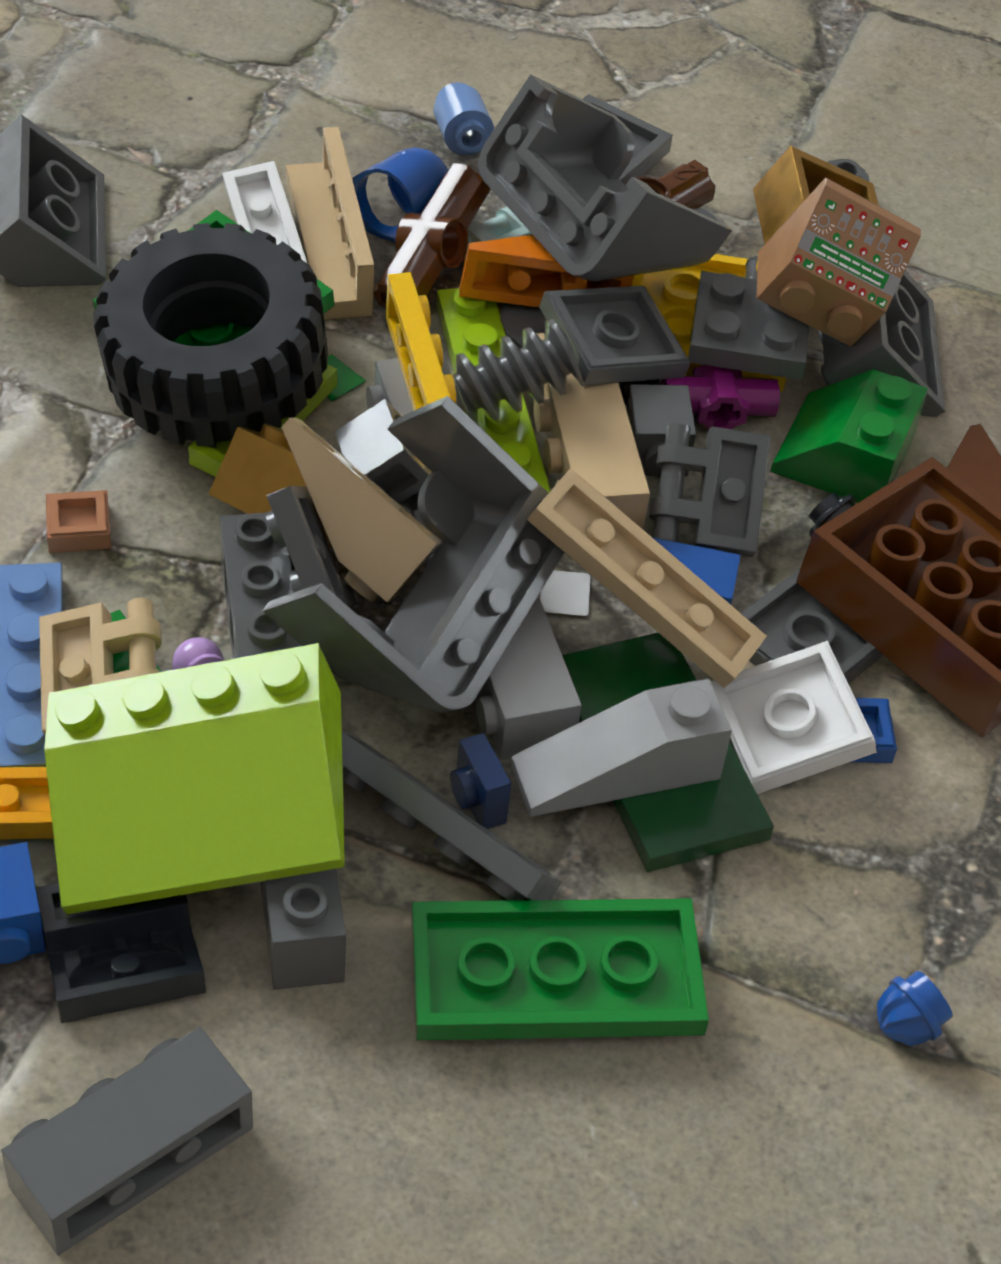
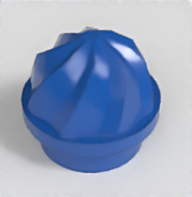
[877,971,953,1046]

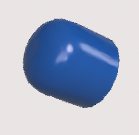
[352,147,449,241]

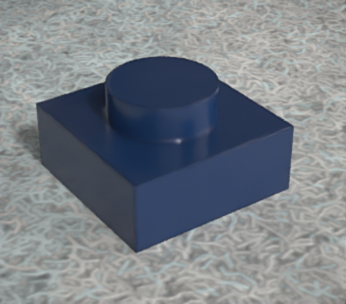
[450,733,512,829]

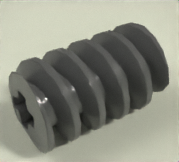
[453,319,585,424]

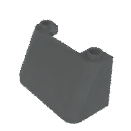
[478,74,732,281]

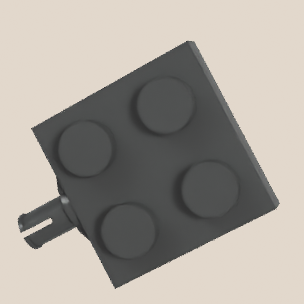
[688,256,809,380]

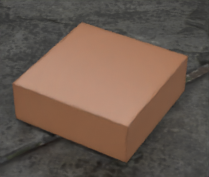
[45,490,111,553]

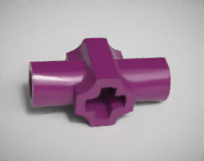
[661,365,780,431]

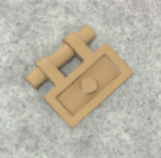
[39,597,162,734]

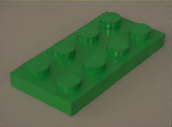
[411,898,709,1041]

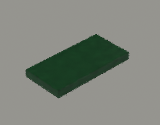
[562,632,774,873]

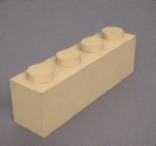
[534,333,650,530]

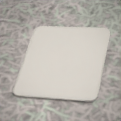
[540,570,590,616]

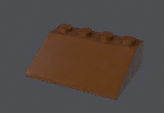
[796,457,1001,737]

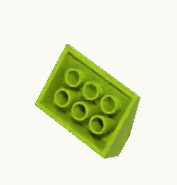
[44,643,345,915]

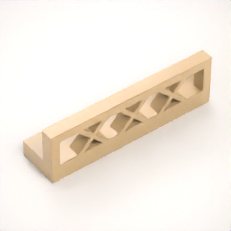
[286,127,374,320]
[526,468,767,688]

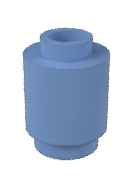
[433,82,494,155]

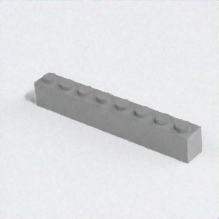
[366,353,582,760]

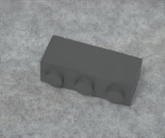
[1,1027,253,1256]

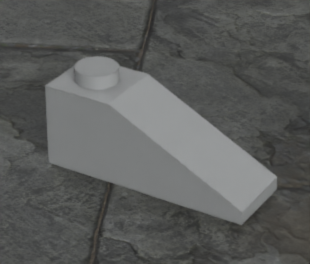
[511,678,732,817]

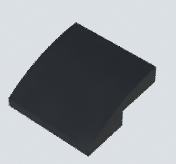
[36,883,206,1023]

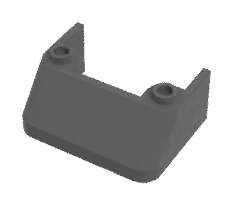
[263,396,565,713]

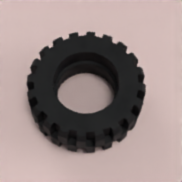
[93,223,328,448]

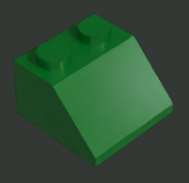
[770,369,928,503]

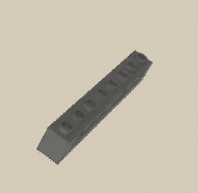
[220,513,346,990]

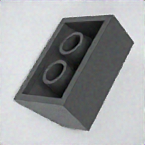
[0,114,106,287]
[818,270,946,417]

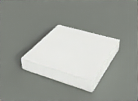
[711,641,877,794]

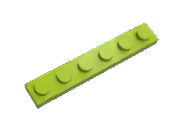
[436,288,551,493]

